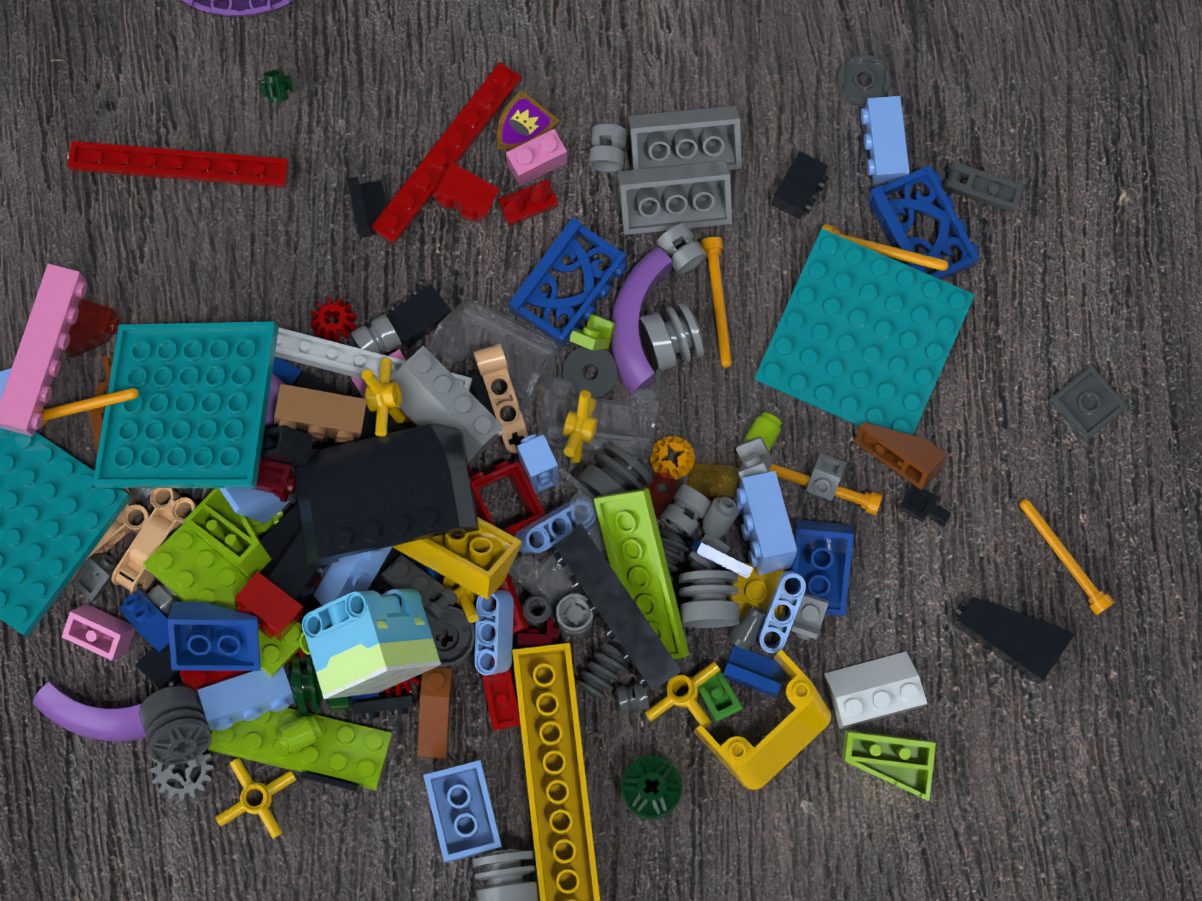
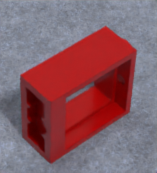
[471,461,546,537]

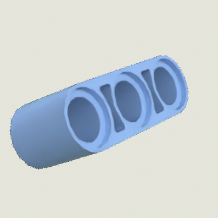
[515,501,595,554]
[758,571,806,653]
[475,590,514,675]

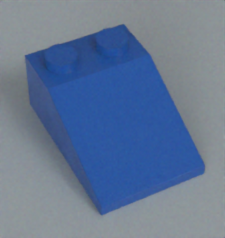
[788,520,854,616]
[167,602,261,671]

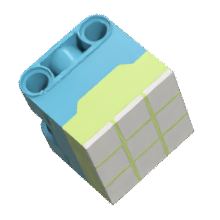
[302,588,441,699]

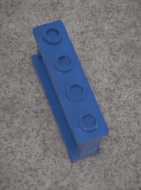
[868,165,980,280]
[508,218,628,347]

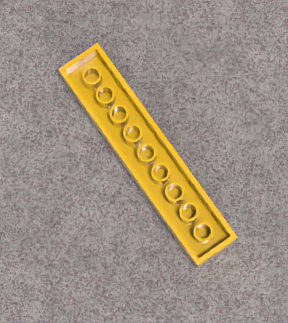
[512,643,600,901]

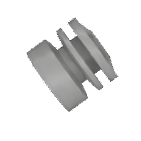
[639,302,704,373]
[678,569,740,628]
[472,849,540,901]

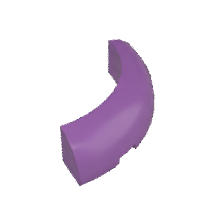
[181,0,295,17]
[611,246,672,397]
[32,681,173,742]

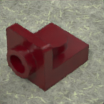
[251,459,296,502]
[517,618,559,649]

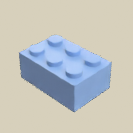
[734,471,797,575]
[423,760,503,863]

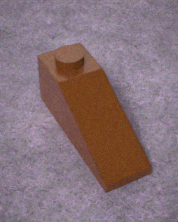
[854,422,948,490]
[417,667,454,759]

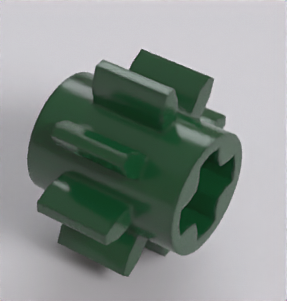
[259,70,293,103]

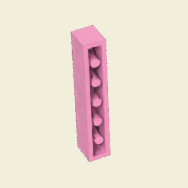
[0,264,87,437]

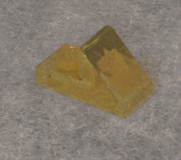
[687,464,739,499]

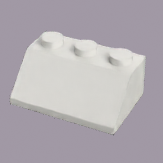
[824,652,927,729]

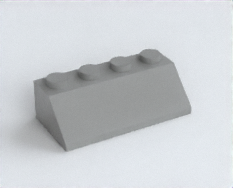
[628,106,742,170]
[618,161,732,235]
[391,346,503,465]

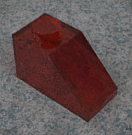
[63,299,120,358]

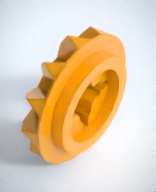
[650,435,695,480]

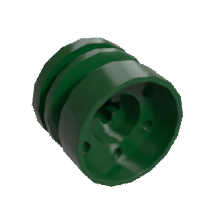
[290,654,351,717]
[620,756,683,821]

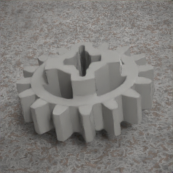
[150,754,215,802]

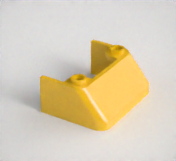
[694,649,831,790]

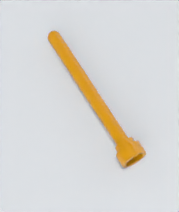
[822,224,949,271]
[700,237,732,368]
[40,388,139,428]
[769,463,883,516]
[1020,499,1115,616]

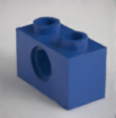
[118,588,169,652]

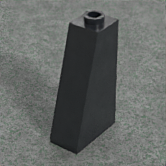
[952,597,1075,684]

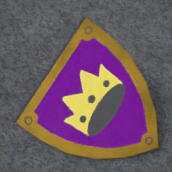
[496,89,560,149]

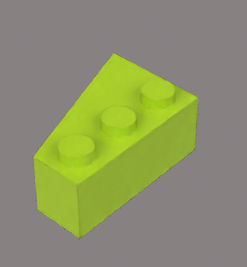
[183,488,271,579]
[842,730,936,801]

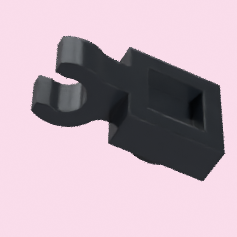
[898,484,951,527]

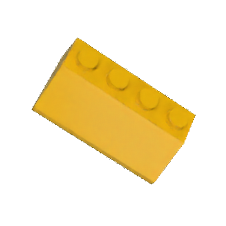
[392,517,522,600]

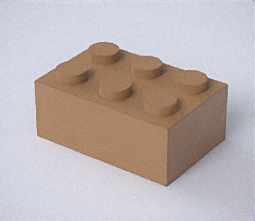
[273,384,367,445]

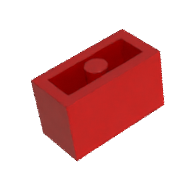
[431,162,499,222]
[235,572,303,642]

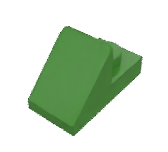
[698,671,742,722]

